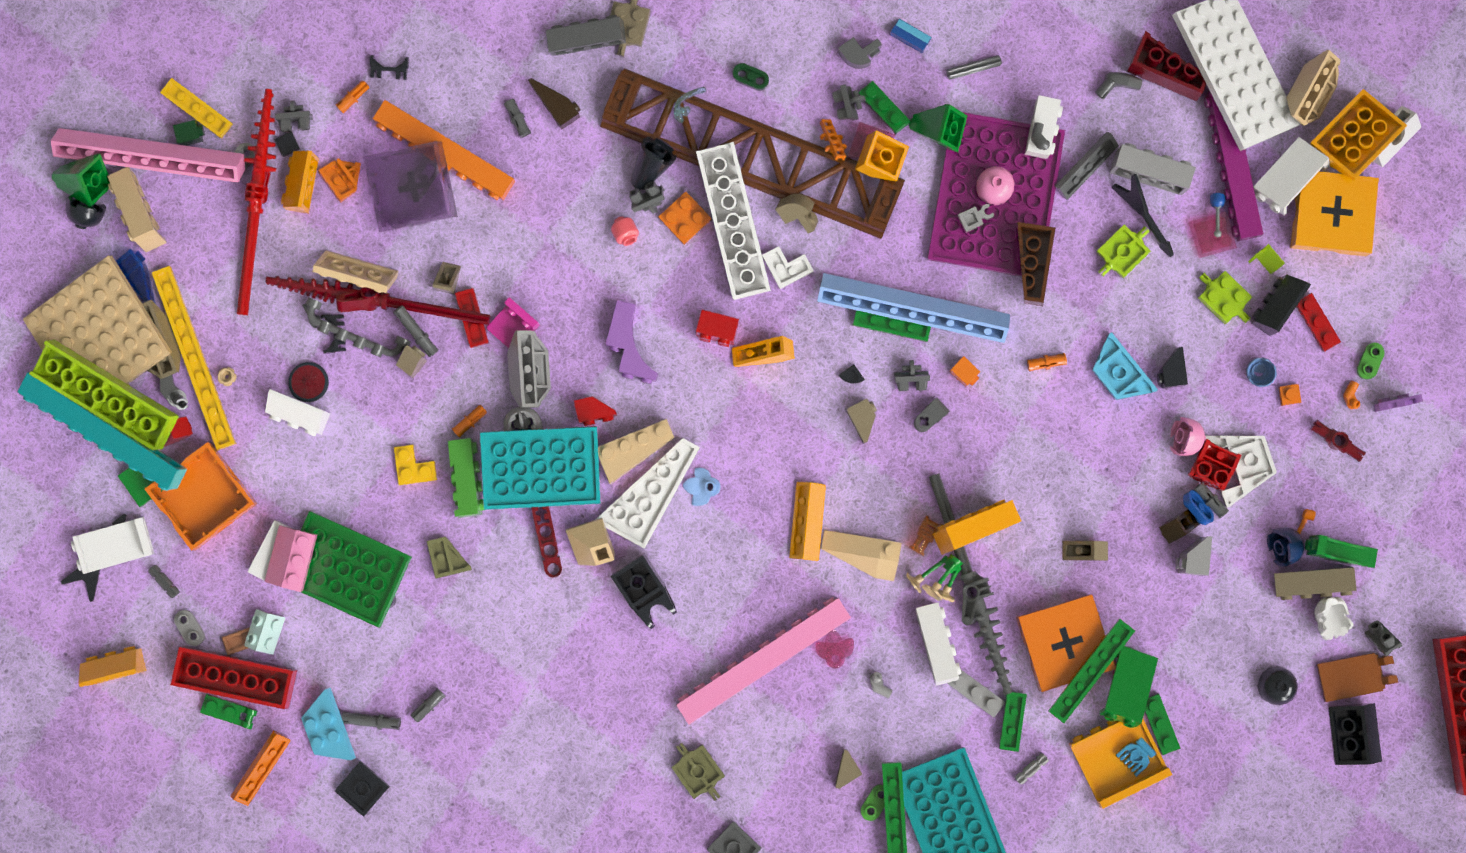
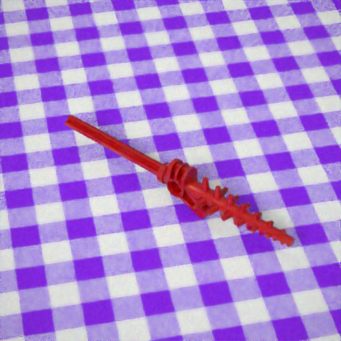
[237,89,277,316]

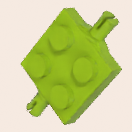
[1096,224,1151,278]
[1198,271,1252,324]

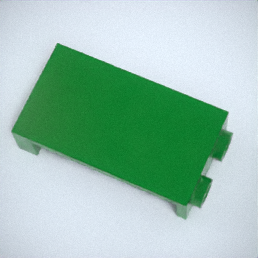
[1099,646,1158,728]

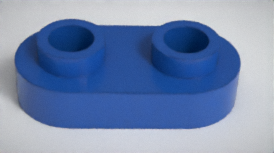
[1183,490,1214,525]

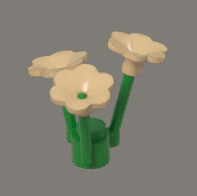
[906,554,963,602]

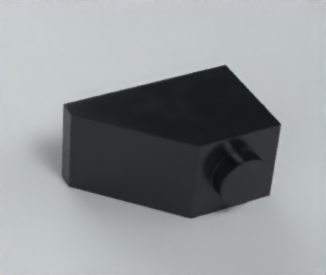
[1157,347,1188,389]

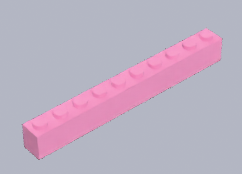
[51,128,246,182]
[676,597,851,724]

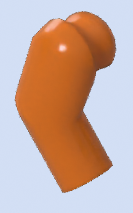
[1343,380,1360,409]

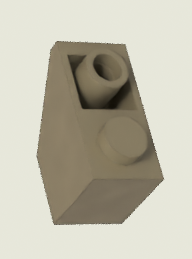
[396,345,427,378]

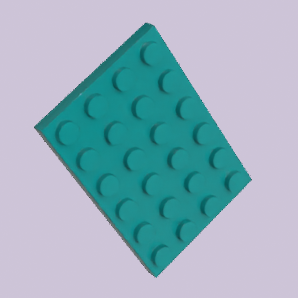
[480,426,601,510]
[902,747,1006,853]

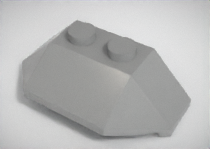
[507,331,551,408]

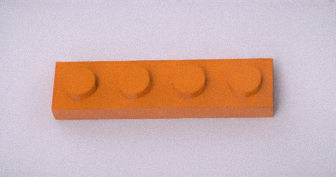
[230,730,291,806]

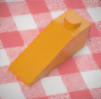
[732,335,795,367]

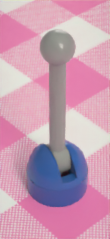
[1210,193,1225,238]

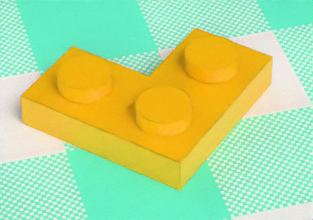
[394,445,437,486]

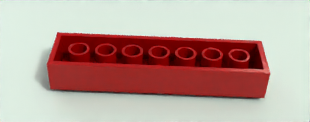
[1432,634,1466,795]

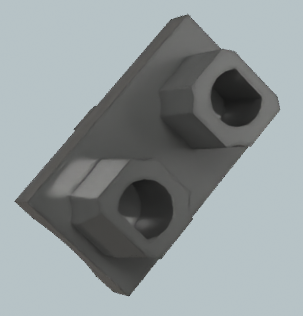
[832,84,866,121]
[275,100,313,132]
[629,181,665,214]
[894,360,930,391]
[1365,620,1402,656]

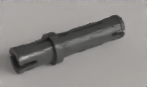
[393,305,439,357]
[341,712,401,730]

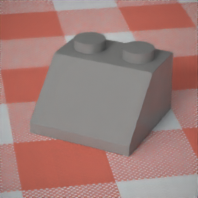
[1175,536,1212,576]

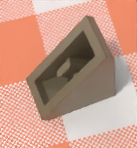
[433,262,461,295]
[835,748,862,789]

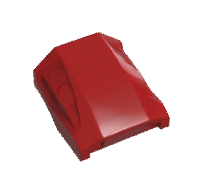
[1188,439,1242,491]

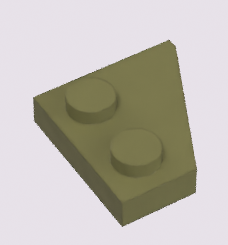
[426,537,472,579]

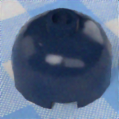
[1267,527,1304,567]

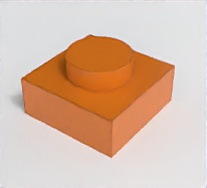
[1278,384,1302,406]

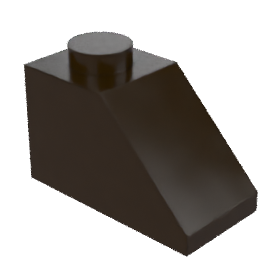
[1159,509,1201,544]

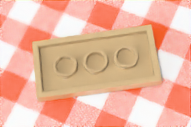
[313,250,398,293]

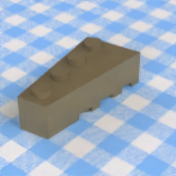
[1274,567,1357,600]

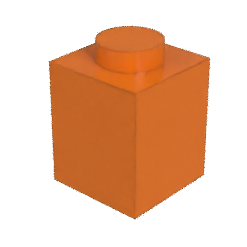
[949,356,981,387]

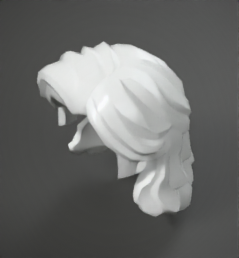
[1314,597,1353,640]

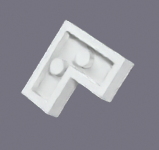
[762,246,814,289]

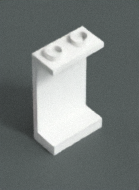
[1254,137,1330,216]
[71,517,154,574]

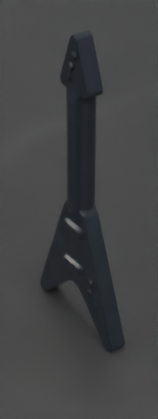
[1112,174,1174,257]
[61,514,127,602]

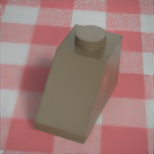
[846,399,877,444]
[1063,541,1108,561]

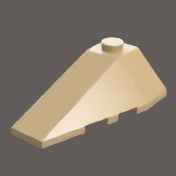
[821,530,902,581]

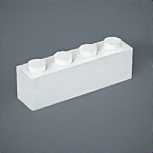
[915,603,961,686]

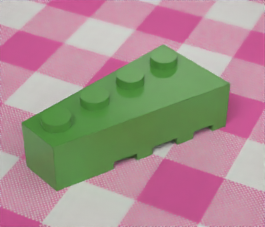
[448,438,484,518]

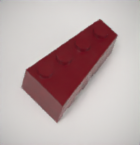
[1127,31,1206,102]

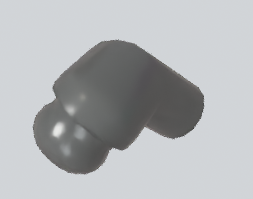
[1031,122,1050,150]

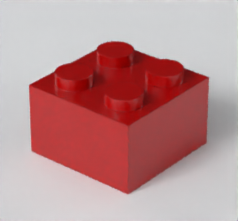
[696,310,739,347]

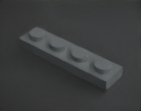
[1055,132,1119,200]

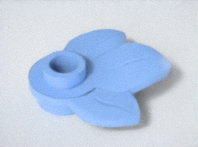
[683,468,721,506]

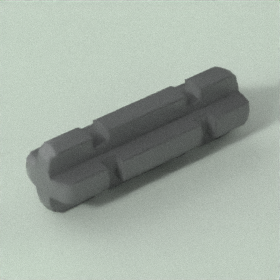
[148,565,180,598]

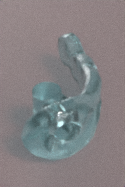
[674,87,706,123]

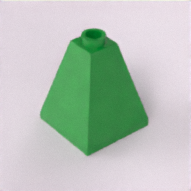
[909,104,967,152]
[52,153,110,207]

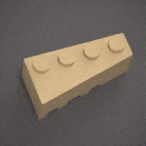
[598,419,674,485]

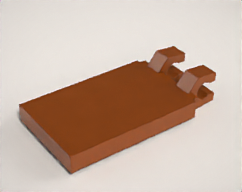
[1316,653,1399,702]

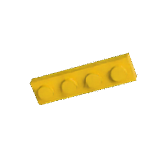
[160,78,233,139]

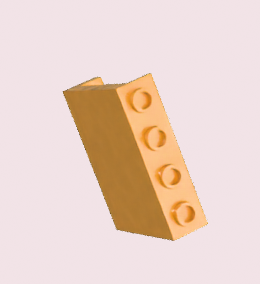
[1069,720,1172,809]

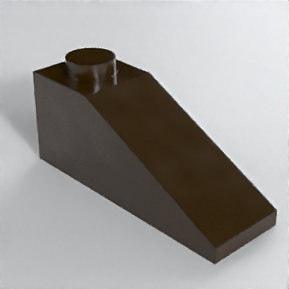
[528,78,581,130]

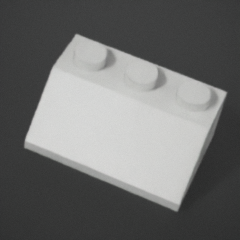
[265,389,330,436]

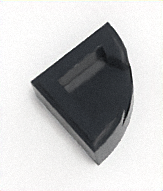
[838,364,865,384]

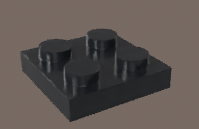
[335,761,390,817]

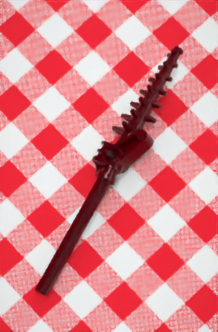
[265,276,490,325]

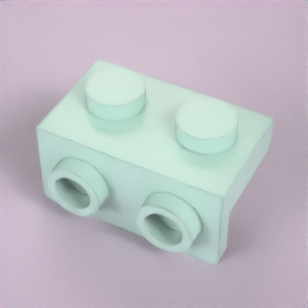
[244,609,285,654]

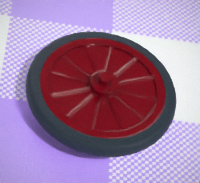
[288,362,329,402]

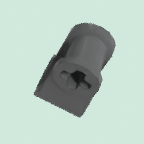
[914,397,950,432]

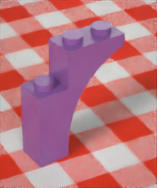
[606,300,658,384]

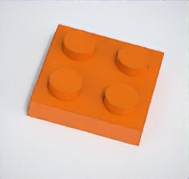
[658,192,712,245]

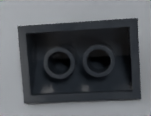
[1251,274,1311,336]
[1329,703,1382,765]

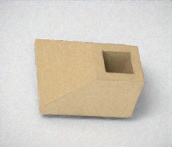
[566,518,615,566]

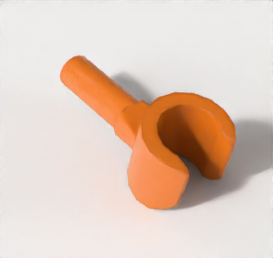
[1297,509,1316,534]

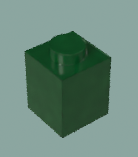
[173,120,205,146]

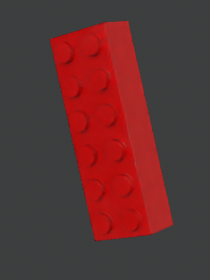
[170,646,298,709]

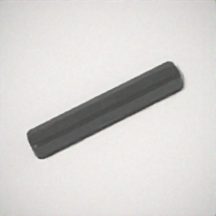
[946,55,1002,80]

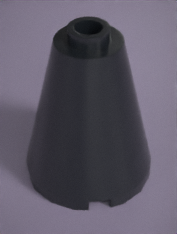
[631,136,677,190]

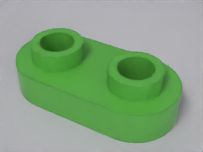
[1357,343,1385,380]
[861,784,885,821]

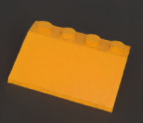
[1310,89,1408,180]

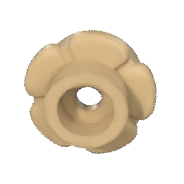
[218,367,237,386]

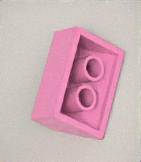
[265,525,318,592]

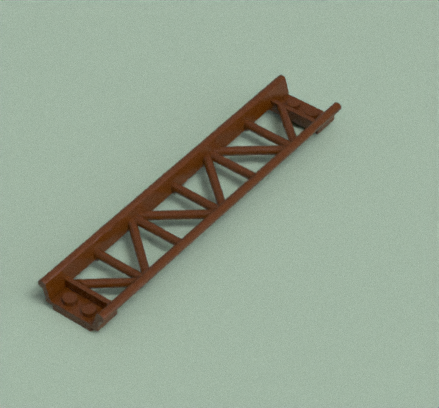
[600,68,905,239]

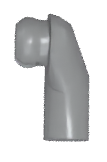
[870,672,893,699]

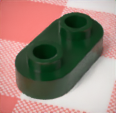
[733,63,769,91]

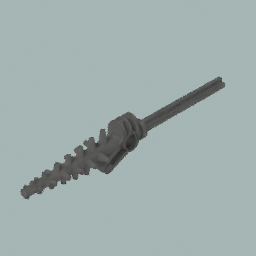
[929,473,1012,695]

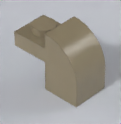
[775,194,819,233]

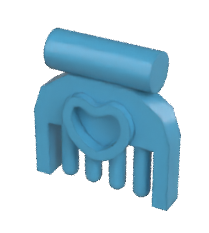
[1116,737,1156,777]

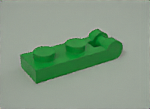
[200,694,258,729]

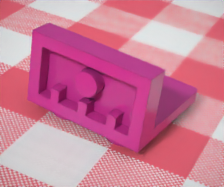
[487,297,540,348]

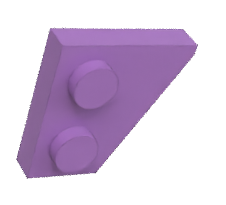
[1373,393,1423,412]

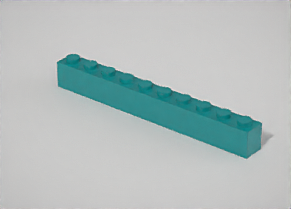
[17,372,187,491]

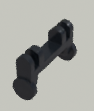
[370,55,409,80]
[321,314,346,354]

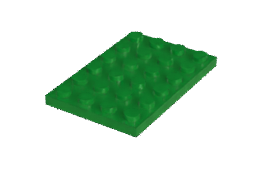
[301,511,412,628]

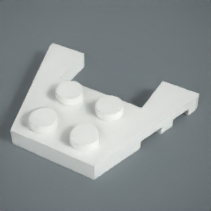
[1206,436,1277,508]

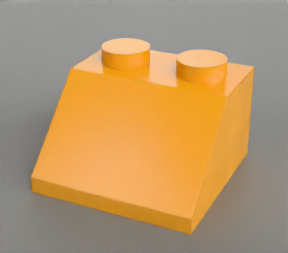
[855,130,909,181]

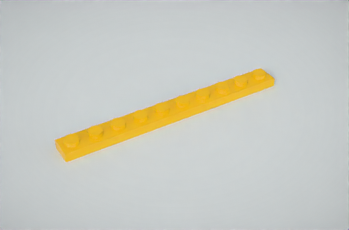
[152,266,236,451]

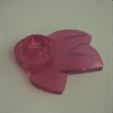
[816,630,854,669]

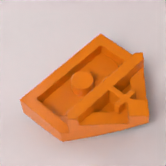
[318,158,361,203]

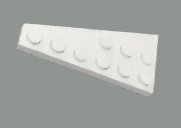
[595,438,700,549]

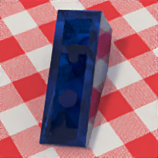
[116,249,156,304]

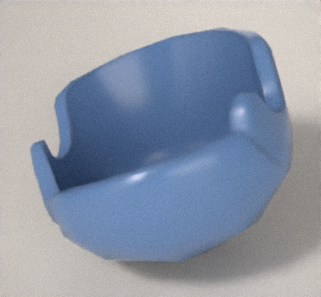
[1246,357,1277,387]

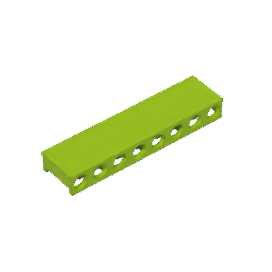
[29,339,179,450]

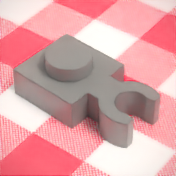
[958,204,994,233]

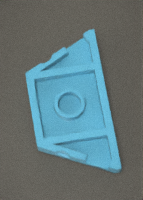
[1092,332,1158,400]
[301,688,356,760]

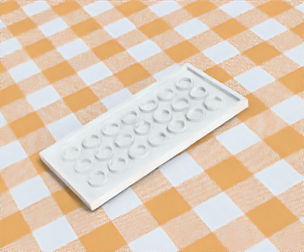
[1172,0,1300,151]

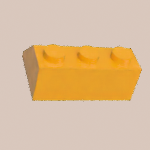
[281,150,319,214]
[78,646,147,687]

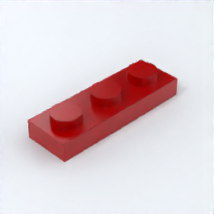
[455,288,489,349]
[1296,293,1341,352]

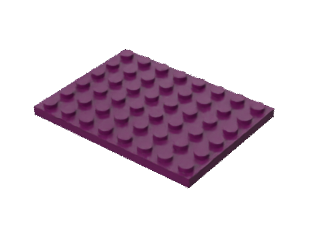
[927,112,1065,277]

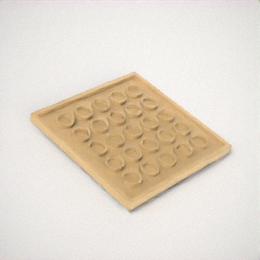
[23,255,172,384]

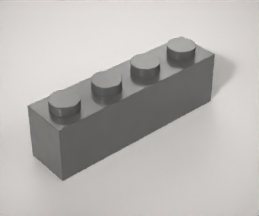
[546,15,626,56]

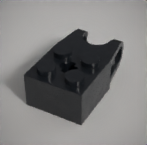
[610,553,677,629]

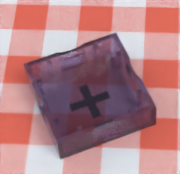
[363,141,458,232]

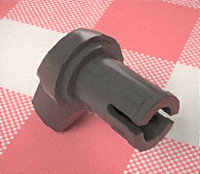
[1095,72,1142,100]
[159,375,188,410]

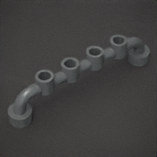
[305,297,411,358]

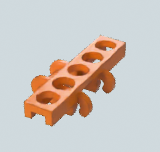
[820,119,847,160]

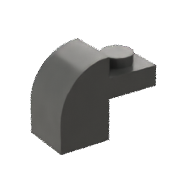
[837,37,882,69]

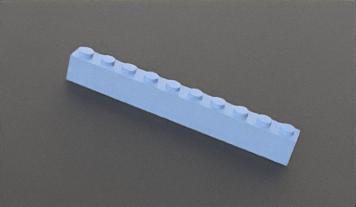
[817,273,1010,343]

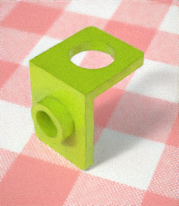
[1248,244,1285,274]

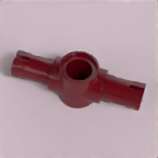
[1310,420,1366,462]

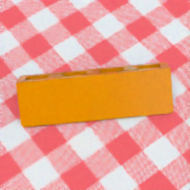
[789,482,826,561]

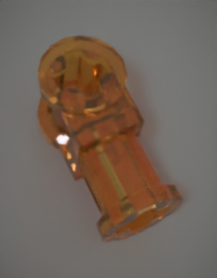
[909,515,943,556]

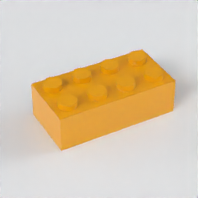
[933,499,1021,555]

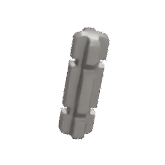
[1015,753,1049,785]

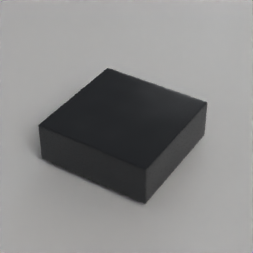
[274,131,300,157]

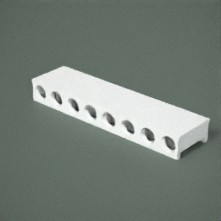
[696,142,771,300]

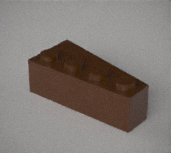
[1017,222,1056,307]

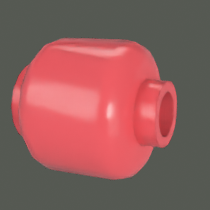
[611,216,639,246]

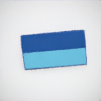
[890,19,932,53]

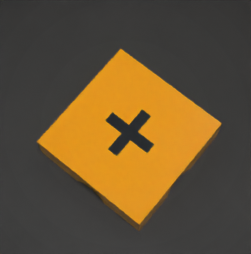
[1290,171,1379,257]

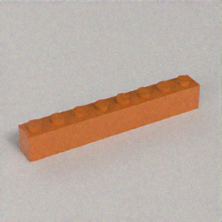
[373,100,515,201]

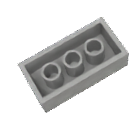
[1109,143,1196,195]

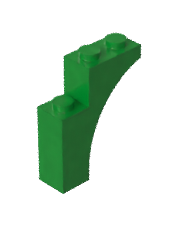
[1305,535,1378,568]

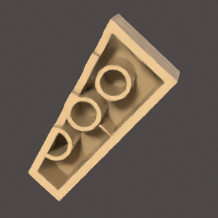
[108,167,167,252]

